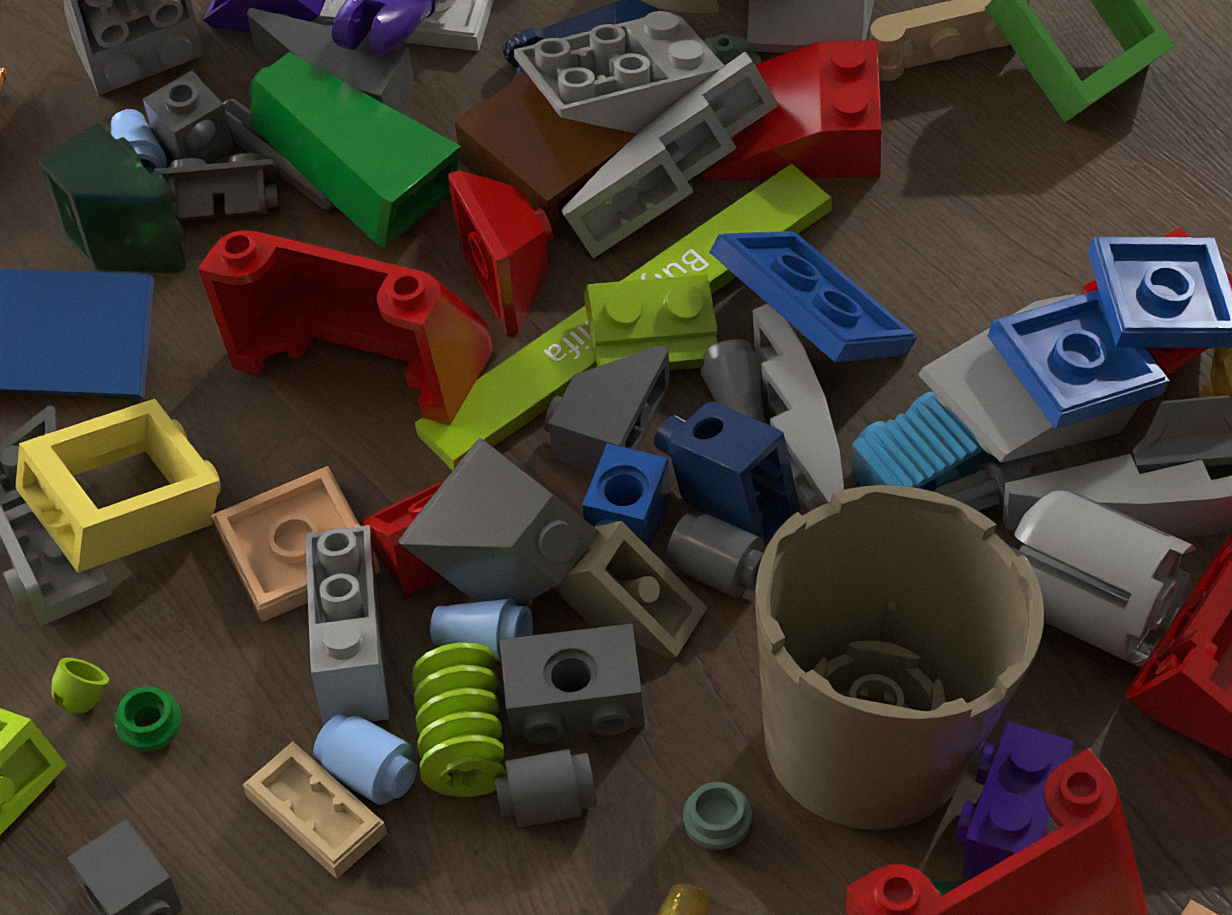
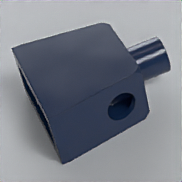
[654,402,801,548]

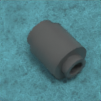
[667,513,764,598]
[494,749,597,829]

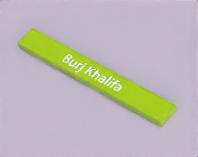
[415,163,832,471]

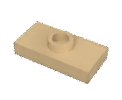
[243,741,387,879]

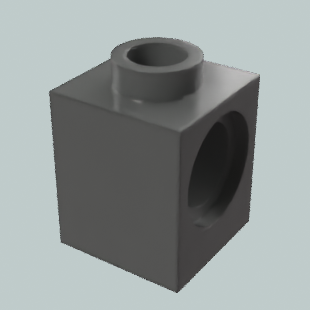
[143,71,235,164]
[67,819,183,915]

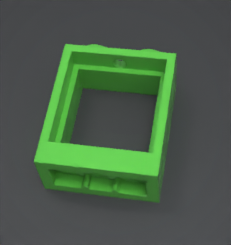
[985,0,1175,123]

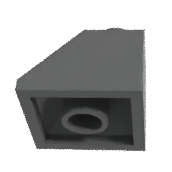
[398,437,600,606]

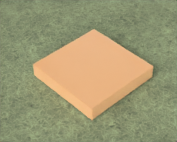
[211,466,380,622]

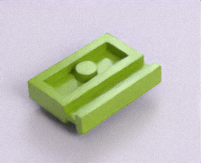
[584,274,718,371]

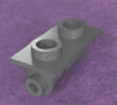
[154,153,281,223]

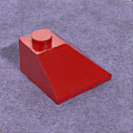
[448,170,554,337]

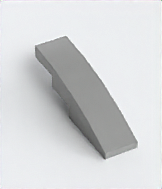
[561,52,779,258]
[753,303,844,511]
[1002,454,1232,538]

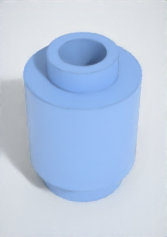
[313,714,417,805]

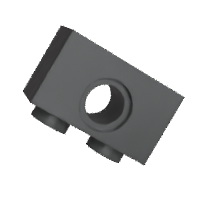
[499,623,645,744]

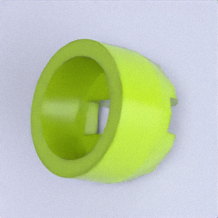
[51,658,109,714]

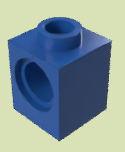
[582,443,671,549]

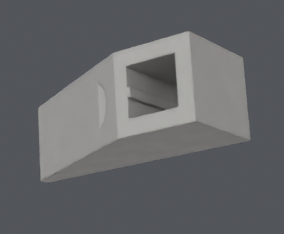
[305,525,389,726]

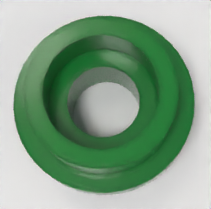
[114,686,182,752]

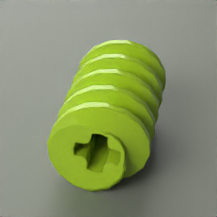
[412,642,506,797]

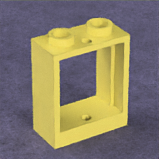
[15,399,221,573]

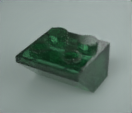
[38,122,188,274]

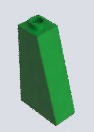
[249,52,461,248]

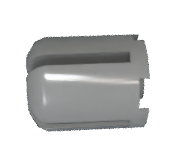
[1011,490,1196,667]

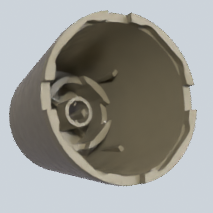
[755,485,1044,830]

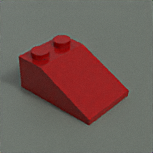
[702,40,882,181]

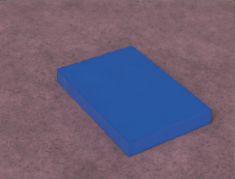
[709,231,917,362]
[0,269,155,399]

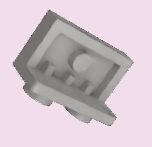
[0,503,113,626]

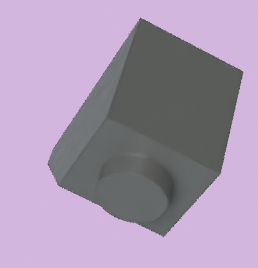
[544,346,671,473]

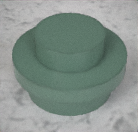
[683,782,752,850]

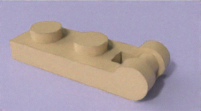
[870,0,1029,81]

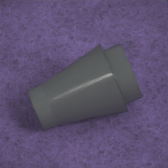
[701,339,766,424]

